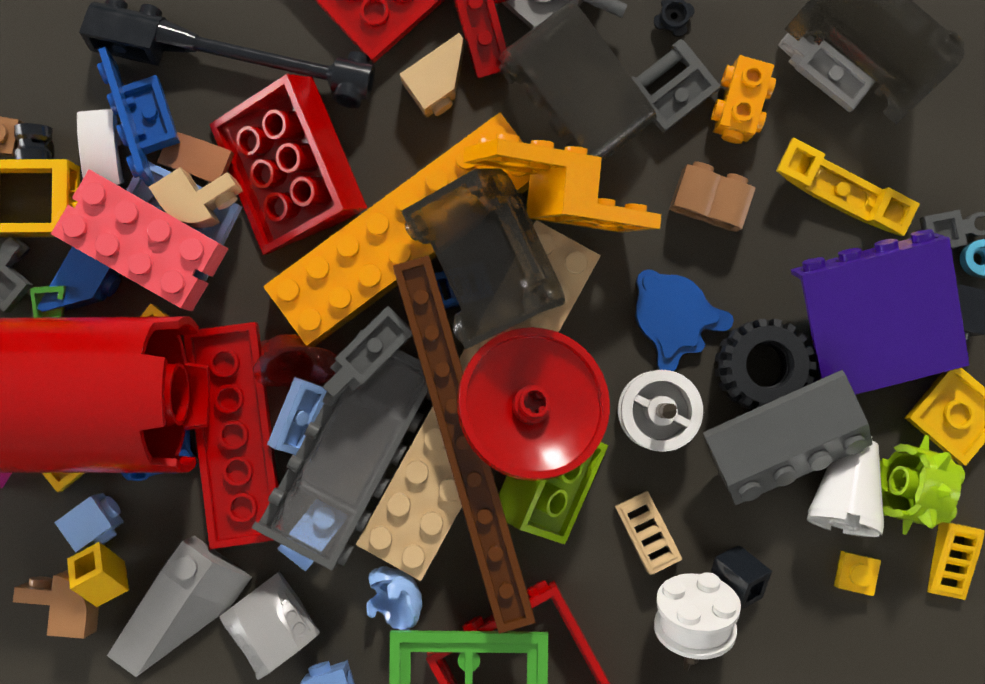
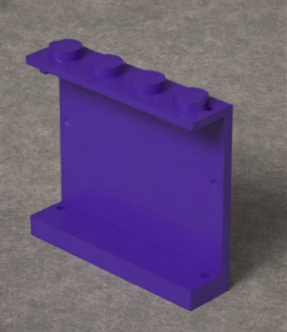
[791,229,970,395]

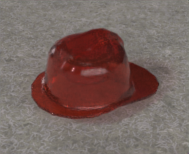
[253,333,337,387]

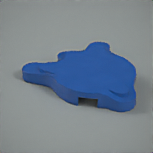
[635,269,734,371]

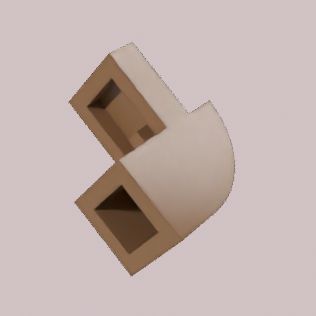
[13,570,99,639]

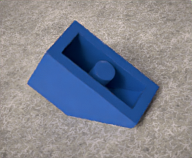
[37,246,121,312]

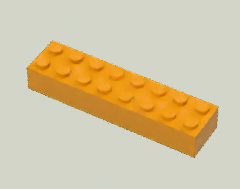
[263,112,530,348]

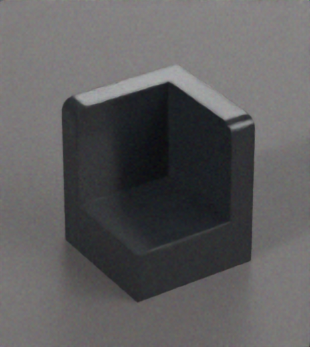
[710,546,772,610]

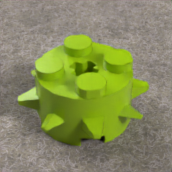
[880,435,965,535]

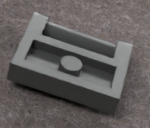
[624,39,721,133]

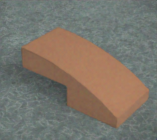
[157,132,234,183]

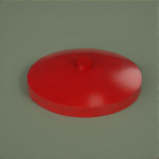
[457,327,610,481]

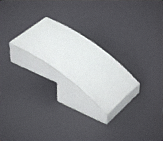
[77,109,124,185]

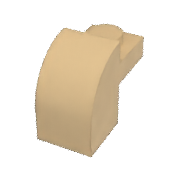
[149,167,243,228]

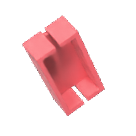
[51,169,229,311]

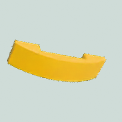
[776,138,920,236]

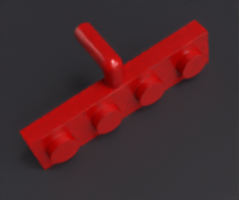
[455,0,512,79]

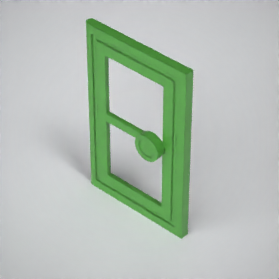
[389,630,548,684]

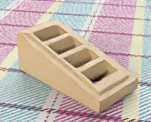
[615,490,682,575]

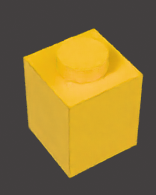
[67,542,129,607]

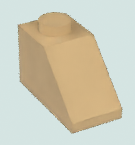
[400,33,464,118]

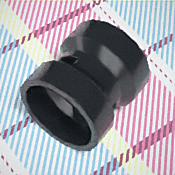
[14,123,53,159]

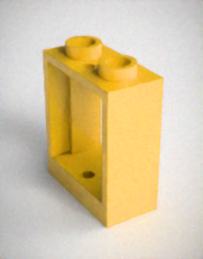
[0,159,80,237]

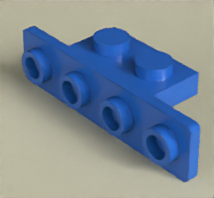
[97,47,180,187]

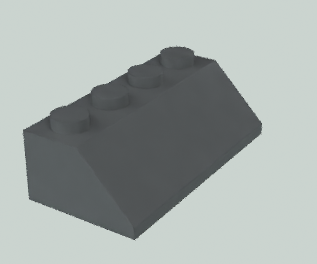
[703,370,873,505]

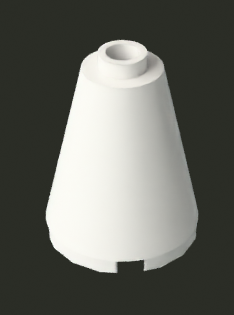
[807,436,884,537]

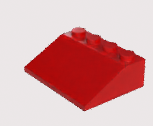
[209,74,367,255]

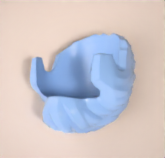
[366,566,422,630]

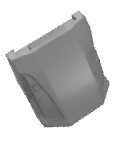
[219,571,320,680]

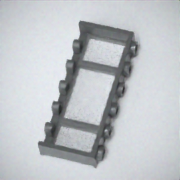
[252,330,432,570]

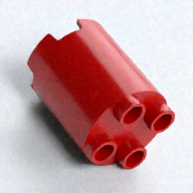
[0,316,210,473]

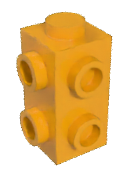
[711,55,776,144]

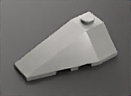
[107,535,252,677]

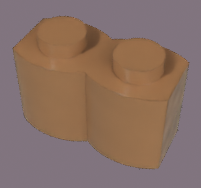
[669,162,756,232]

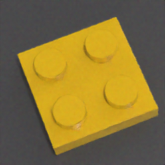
[905,368,985,466]

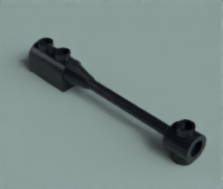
[79,0,375,108]

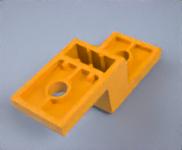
[463,133,661,232]

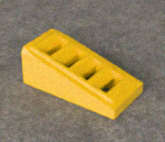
[927,522,985,600]

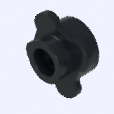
[653,0,695,37]

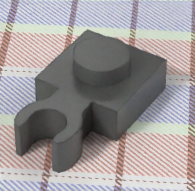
[919,209,985,249]

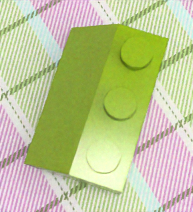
[499,442,608,545]

